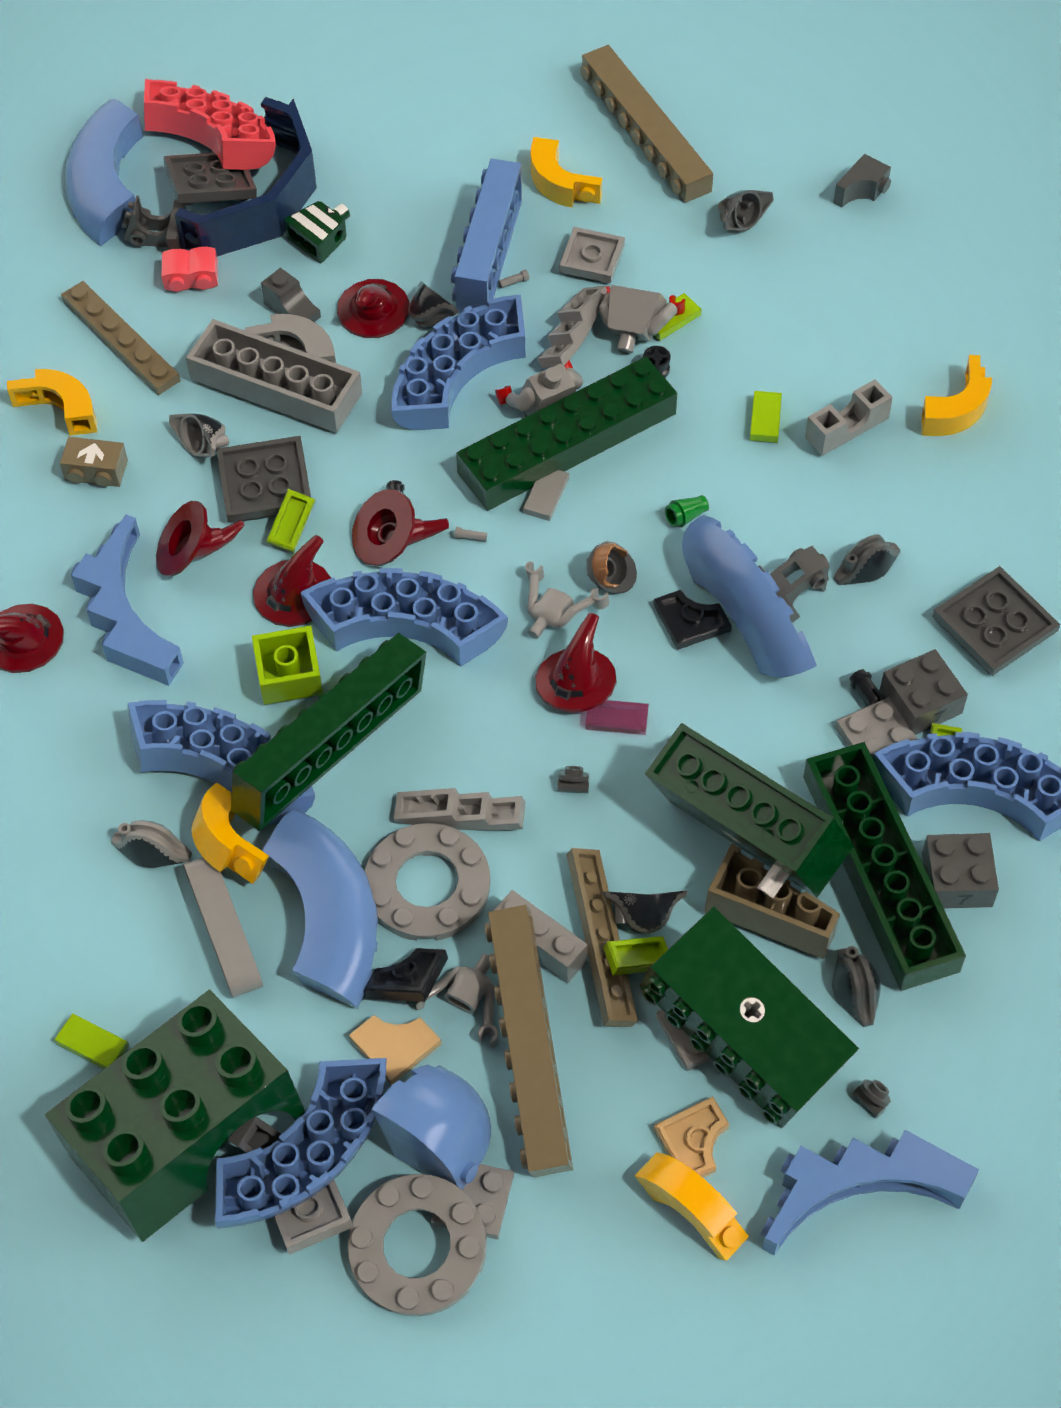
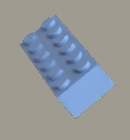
[451,158,522,314]

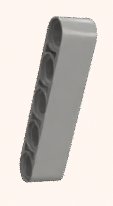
[183,857,263,998]

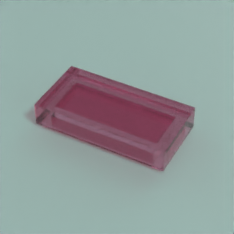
[585,700,649,735]

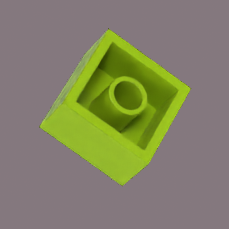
[252,626,323,705]

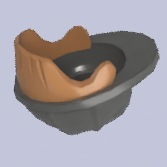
[586,541,637,593]

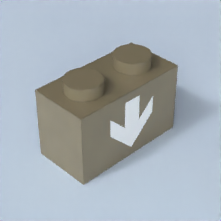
[60,436,128,487]

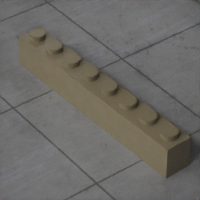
[580,44,713,203]
[485,904,574,1177]

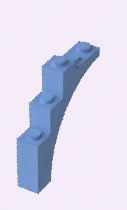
[71,514,184,686]
[761,1130,979,1256]

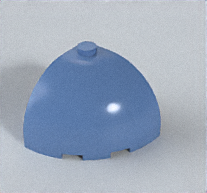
[371,1064,491,1190]

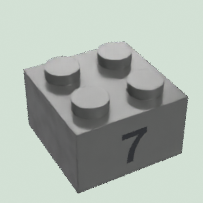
[879,649,968,735]
[922,833,999,909]

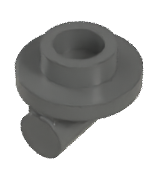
[557,766,589,793]
[852,1080,891,1118]

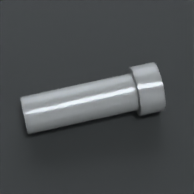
[499,269,529,288]
[455,527,488,541]

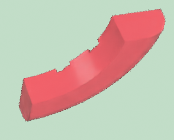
[144,79,276,170]

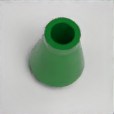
[665,495,709,528]

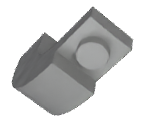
[245,314,336,363]

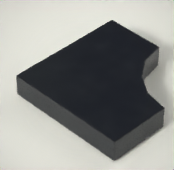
[653,590,732,650]
[364,948,448,1002]

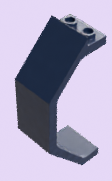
[175,97,317,257]

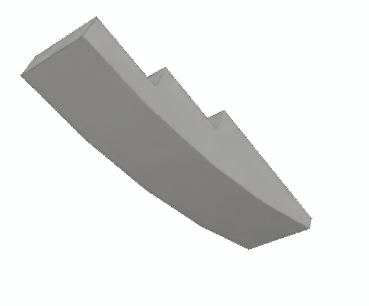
[538,286,607,368]
[393,788,526,830]

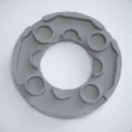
[365,823,490,941]
[348,1174,487,1316]

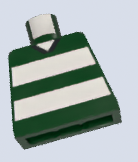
[284,201,350,264]

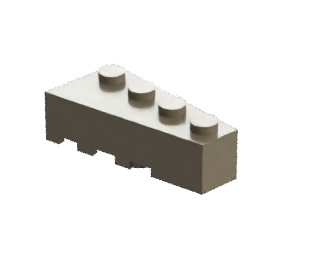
[704,843,840,959]

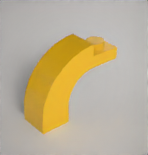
[531,137,602,208]
[922,355,992,436]
[7,369,97,436]
[191,782,269,884]
[634,1152,749,1261]

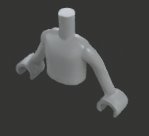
[525,561,610,639]
[405,954,498,1048]

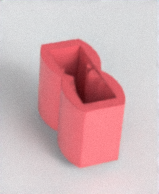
[161,247,218,292]

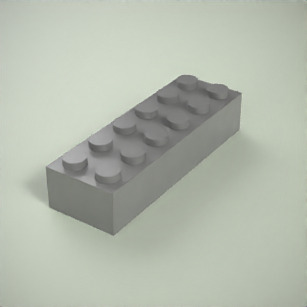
[186,319,362,433]

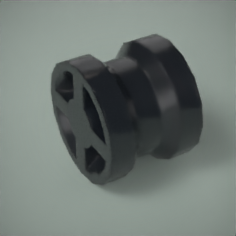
[643,346,671,378]

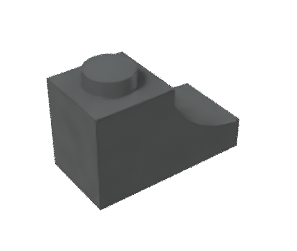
[833,154,891,207]
[261,267,321,322]

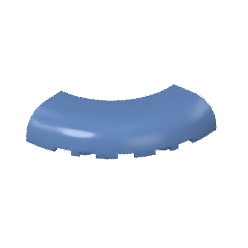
[66,99,143,247]
[391,294,526,430]
[682,515,817,678]
[301,568,508,667]
[128,700,315,828]
[873,732,1061,841]
[262,809,378,1009]
[215,1058,387,1229]

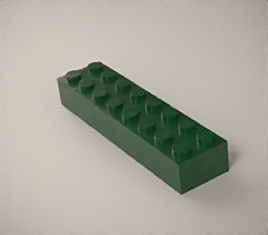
[456,357,677,511]
[231,633,426,831]
[803,742,966,991]

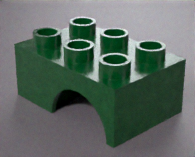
[44,989,305,1242]

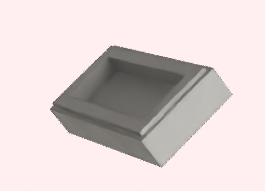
[523,470,569,521]

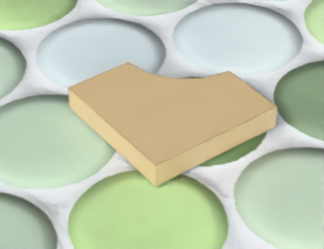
[349,1015,442,1085]
[654,1096,729,1178]

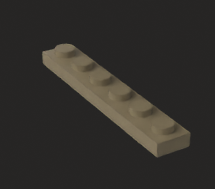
[61,281,181,395]
[566,848,638,1027]

